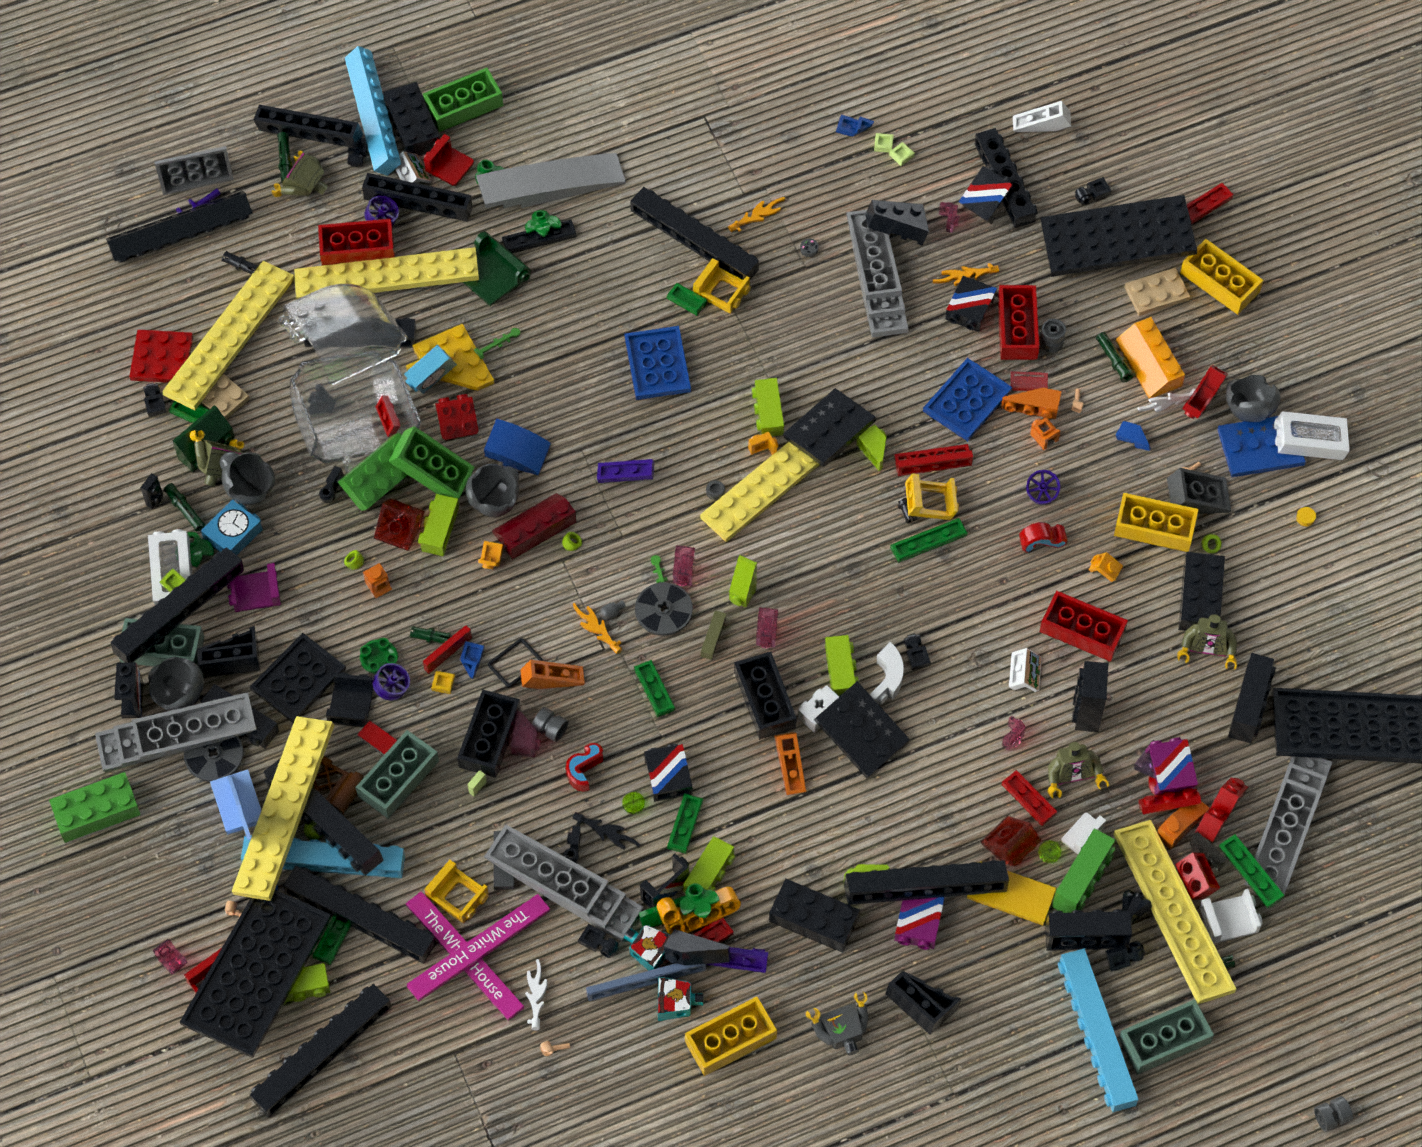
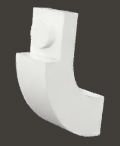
[870,642,903,705]

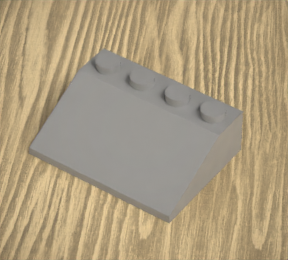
[154,146,234,195]

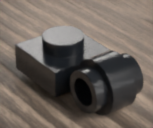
[347,138,368,167]
[1075,177,1112,205]
[143,382,167,417]
[319,466,344,503]
[904,633,931,670]
[563,825,581,864]
[578,924,619,958]
[1105,941,1145,972]

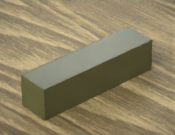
[701,610,726,660]

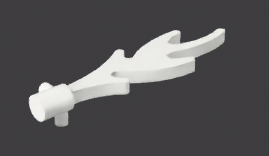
[1137,388,1195,412]
[525,959,548,1031]

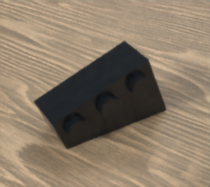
[865,200,929,246]
[197,626,260,678]
[885,971,961,1035]

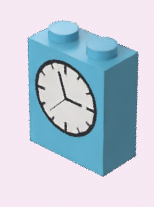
[404,344,457,394]

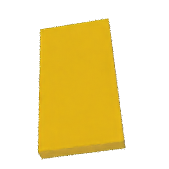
[967,861,1056,926]

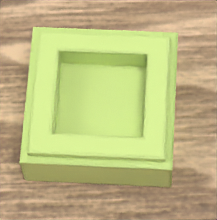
[874,133,894,153]
[889,142,915,166]
[468,771,486,797]

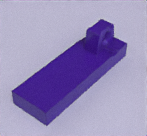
[597,459,654,483]
[706,947,768,973]

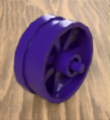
[364,196,399,226]
[1026,470,1060,505]
[372,663,410,701]

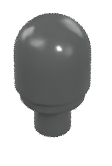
[600,600,626,620]

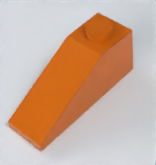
[520,659,585,689]
[775,732,806,795]
[1157,801,1209,849]

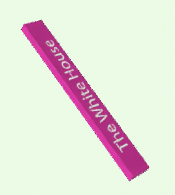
[406,891,524,1021]
[407,894,550,1001]

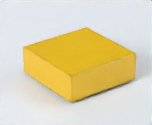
[431,671,455,694]

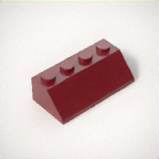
[492,493,577,560]

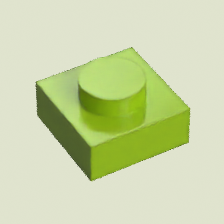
[159,568,185,593]

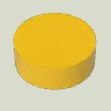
[1296,507,1316,527]

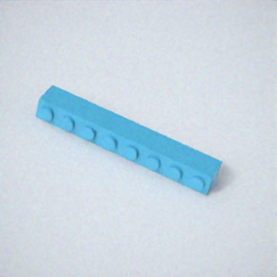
[345,46,401,176]
[241,835,405,878]
[1058,948,1138,1112]

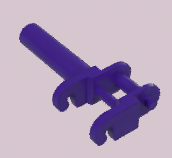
[176,188,221,213]

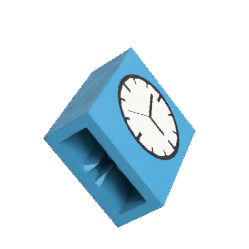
[201,499,263,555]

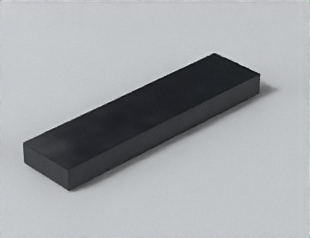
[502,219,577,254]

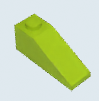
[729,555,757,607]

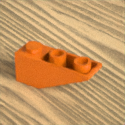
[1001,388,1061,419]

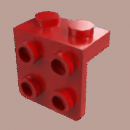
[424,134,474,186]
[435,394,479,440]

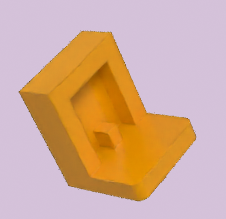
[748,432,779,455]
[478,541,504,570]
[1089,552,1123,582]

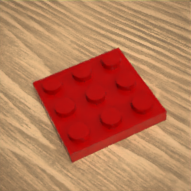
[129,329,193,383]

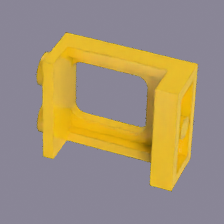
[693,258,751,314]
[905,473,959,520]
[424,859,489,924]

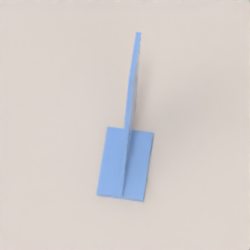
[210,769,261,840]

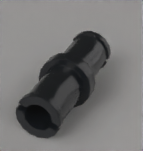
[222,251,259,275]

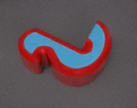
[1019,522,1068,553]
[565,743,603,792]

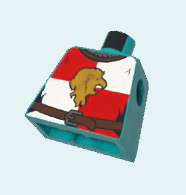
[624,925,670,971]
[658,977,703,1021]

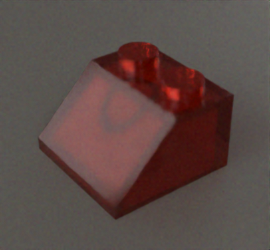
[374,498,425,551]
[981,816,1042,867]

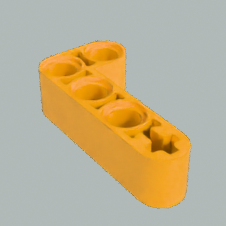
[657,887,741,935]

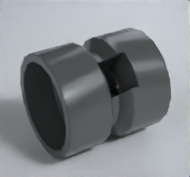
[1040,319,1066,353]
[532,707,569,742]
[1314,1096,1353,1132]

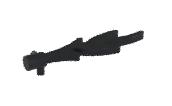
[572,812,640,850]

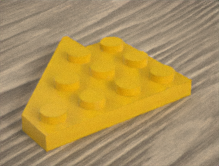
[406,324,495,391]

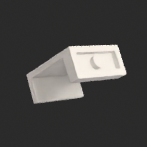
[1199,889,1262,944]

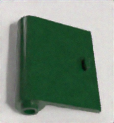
[462,231,531,306]

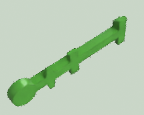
[474,328,520,359]
[651,555,668,583]

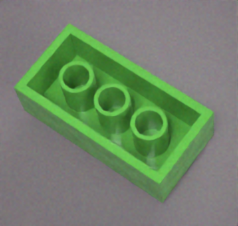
[423,68,503,132]
[388,426,475,499]
[338,433,407,511]
[49,772,141,843]
[1052,828,1116,913]

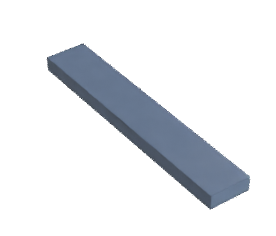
[586,963,706,1001]

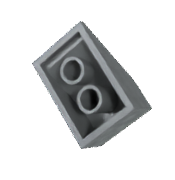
[1167,468,1231,514]

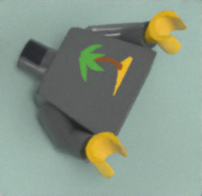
[806,991,869,1056]

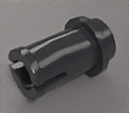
[898,498,917,523]

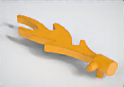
[728,197,785,232]
[933,263,999,286]
[573,603,622,654]

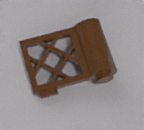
[314,756,364,815]

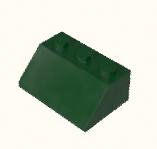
[172,405,235,472]

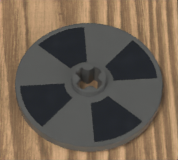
[635,582,693,636]
[184,736,243,782]

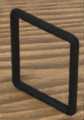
[488,638,543,687]

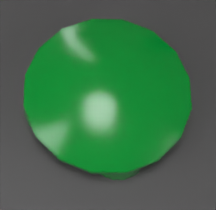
[359,638,398,675]

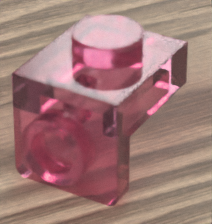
[939,202,960,233]
[1002,716,1026,751]
[153,939,188,975]

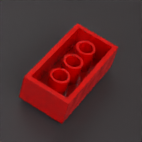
[318,219,395,266]
[998,285,1039,360]
[1039,590,1128,662]

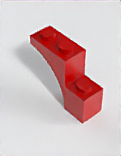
[1182,365,1228,419]
[1195,777,1248,842]

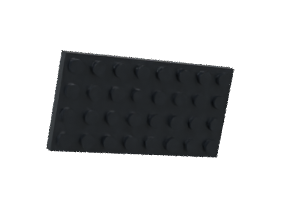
[1040,195,1197,277]
[1272,688,1422,764]
[180,890,332,1058]

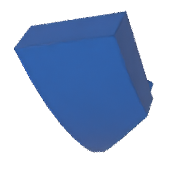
[836,114,874,137]
[1116,421,1151,451]
[460,641,485,679]

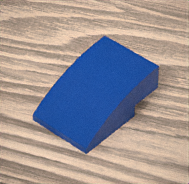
[484,419,551,476]

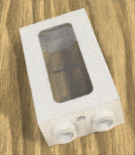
[1274,411,1350,460]
[148,529,192,605]

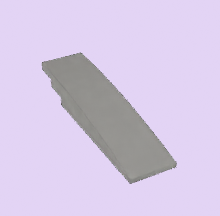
[476,153,626,208]
[846,210,908,338]
[95,692,256,772]
[1244,757,1332,895]
[484,824,643,942]

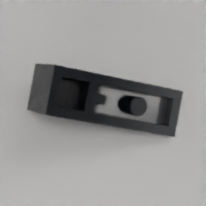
[664,929,731,966]

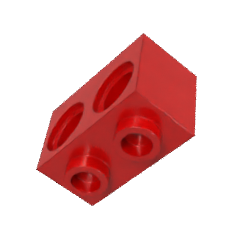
[1175,852,1220,900]

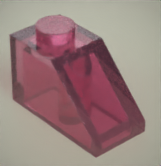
[673,545,695,586]
[756,607,778,648]
[511,711,541,758]

